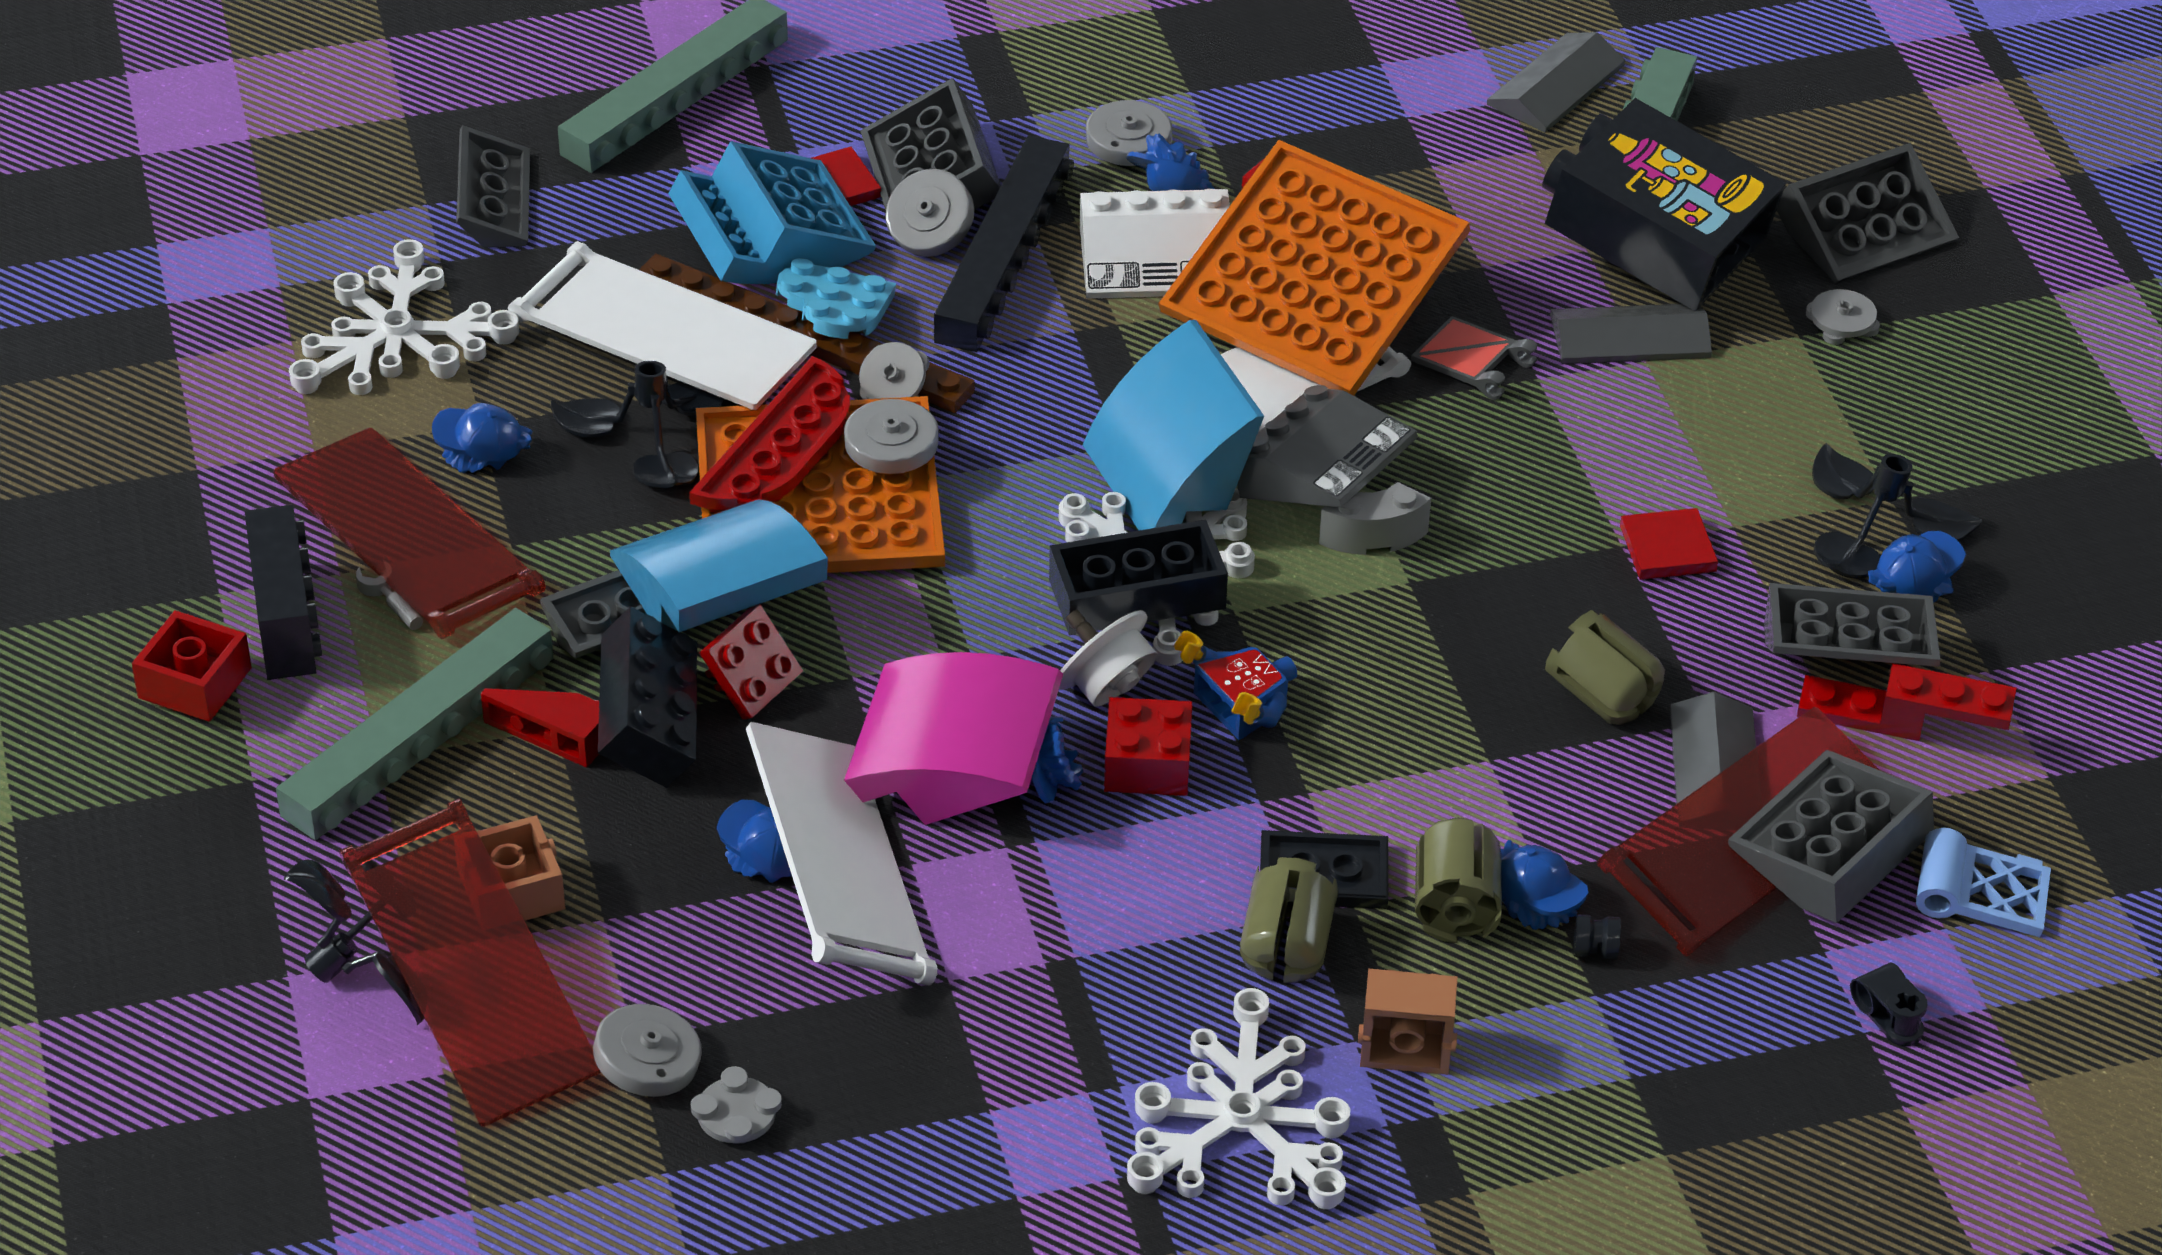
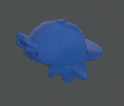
[1126,133,1215,191]
[432,403,532,473]
[1868,531,1966,603]
[1030,716,1083,803]
[717,800,792,883]
[1501,840,1589,930]

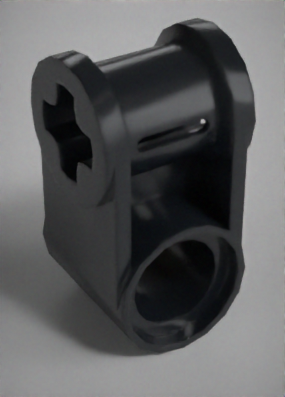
[1850,962,1928,1046]

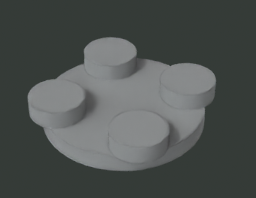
[1806,289,1880,345]
[859,342,930,399]
[691,1066,782,1143]

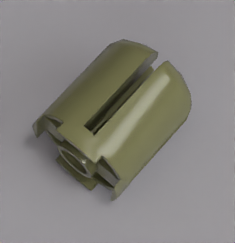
[1545,610,1665,725]
[1415,817,1502,943]
[1240,857,1339,983]

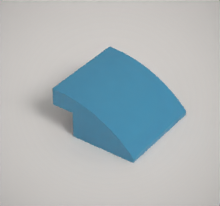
[668,141,876,284]
[1082,320,1264,530]
[610,500,828,632]

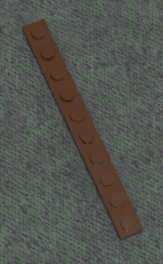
[639,253,975,413]

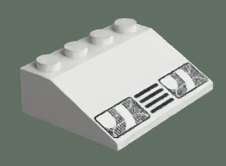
[1080,189,1230,299]

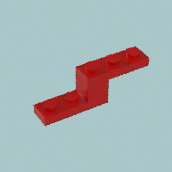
[1797,663,2017,741]

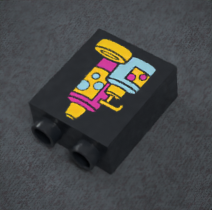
[1542,98,1786,311]

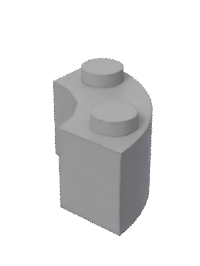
[1319,482,1431,555]

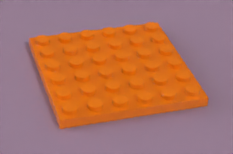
[1158,140,1470,396]
[696,396,945,573]

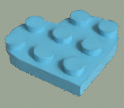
[776,258,896,339]

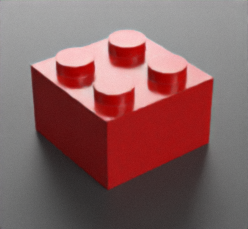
[132,610,252,722]
[1104,697,1192,796]

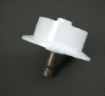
[1059,609,1158,707]

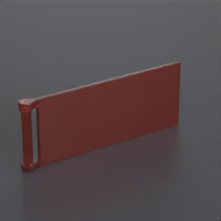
[273,428,546,639]
[1596,707,1879,957]
[339,798,601,1127]

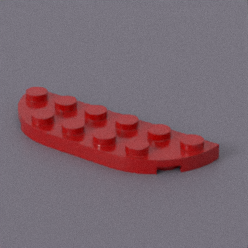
[689,356,850,513]

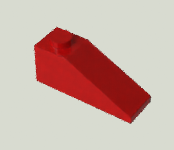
[481,688,599,768]

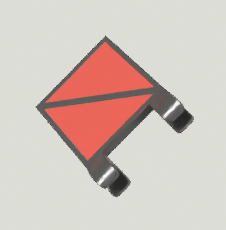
[1411,316,1537,400]

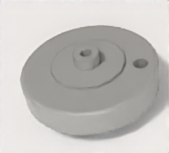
[1086,100,1172,166]
[885,169,974,257]
[844,399,939,474]
[593,1004,702,1097]

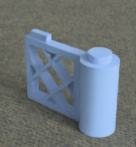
[1916,828,2051,938]

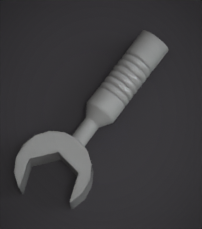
[356,562,423,630]

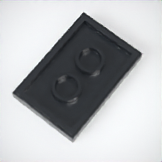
[1260,830,1388,909]

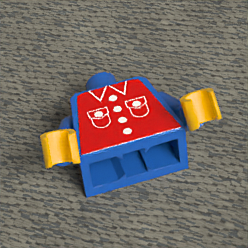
[1173,631,1298,740]

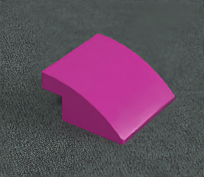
[844,652,1063,825]

